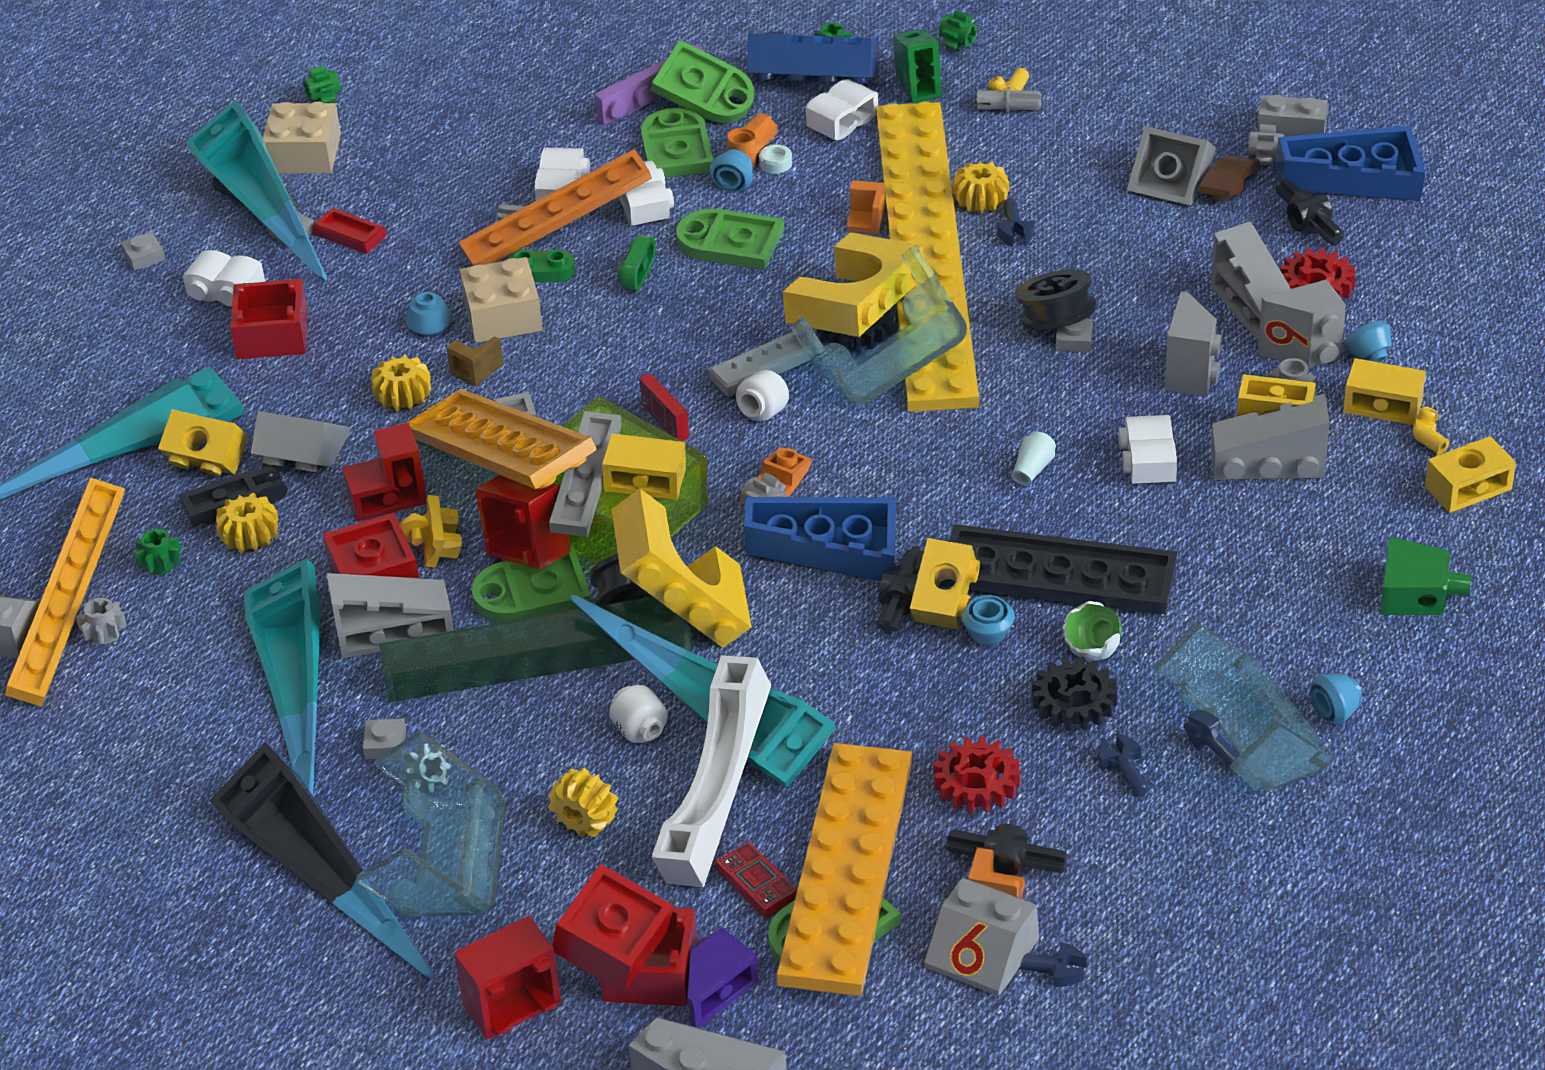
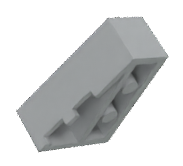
[1211,221,1291,341]
[1211,394,1330,480]
[326,573,455,659]
[628,1017,787,1070]

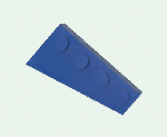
[747,34,878,83]
[1275,126,1426,201]
[744,497,896,581]

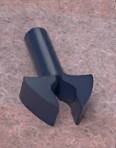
[997,198,1034,247]
[1183,709,1248,774]
[1099,733,1149,796]
[1019,942,1087,987]

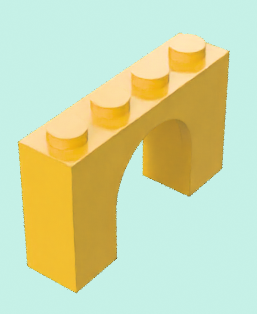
[783,232,927,337]
[611,488,752,648]

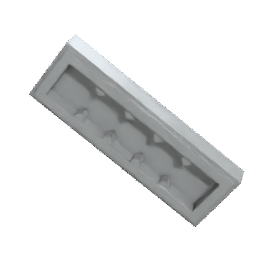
[708,330,817,397]

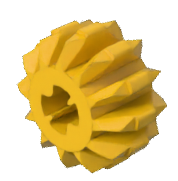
[952,161,1009,213]
[371,354,431,412]
[216,493,279,553]
[548,768,618,837]

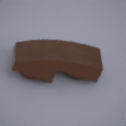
[1198,154,1259,201]

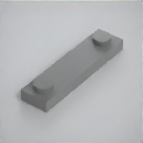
[549,411,622,537]

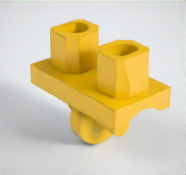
[400,495,462,568]

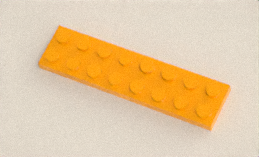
[407,389,597,489]
[777,743,912,996]

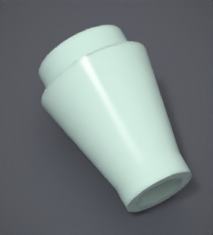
[1011,431,1056,486]

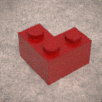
[342,422,427,521]

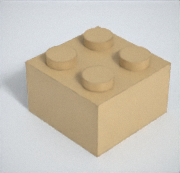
[263,102,341,174]
[460,257,543,343]

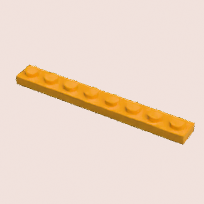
[5,477,125,707]

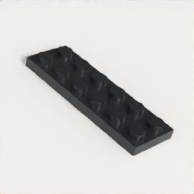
[940,524,1177,615]

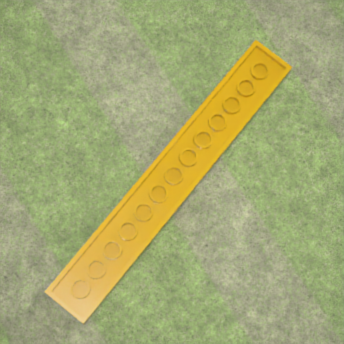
[876,102,979,412]

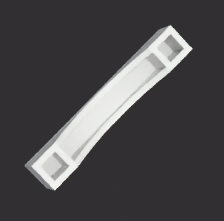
[652,655,771,887]

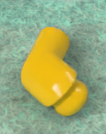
[987,68,1029,91]
[1412,406,1449,455]

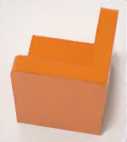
[847,181,885,234]
[968,848,1025,899]

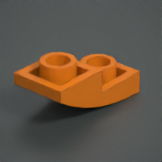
[740,447,812,503]

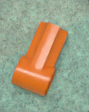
[727,113,777,168]

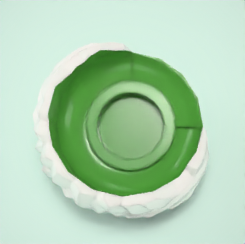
[1062,601,1123,661]

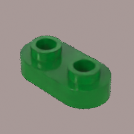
[617,235,656,291]
[508,250,576,282]

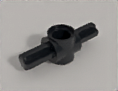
[1275,178,1344,246]
[877,546,924,635]
[946,824,1068,876]

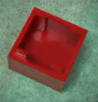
[230,279,308,360]
[475,475,571,570]
[323,513,419,578]
[552,864,674,993]
[601,907,698,1007]
[454,915,561,1040]

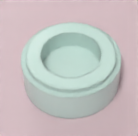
[759,144,792,174]

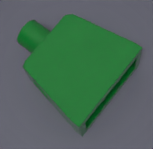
[893,29,942,103]
[1380,537,1471,615]

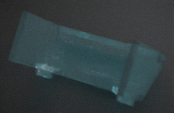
[790,244,967,405]
[1153,622,1335,792]
[357,731,506,916]

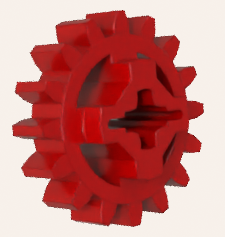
[1280,248,1356,299]
[933,736,1020,813]

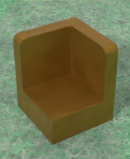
[446,336,504,387]

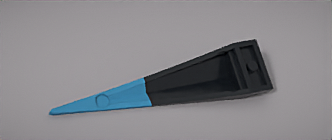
[209,742,434,979]

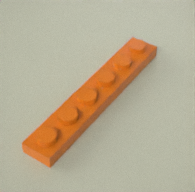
[458,149,652,266]

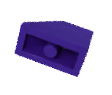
[688,927,759,1028]

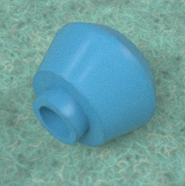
[710,149,753,192]
[405,292,452,336]
[1345,320,1392,362]
[962,595,1015,645]
[1310,673,1362,725]

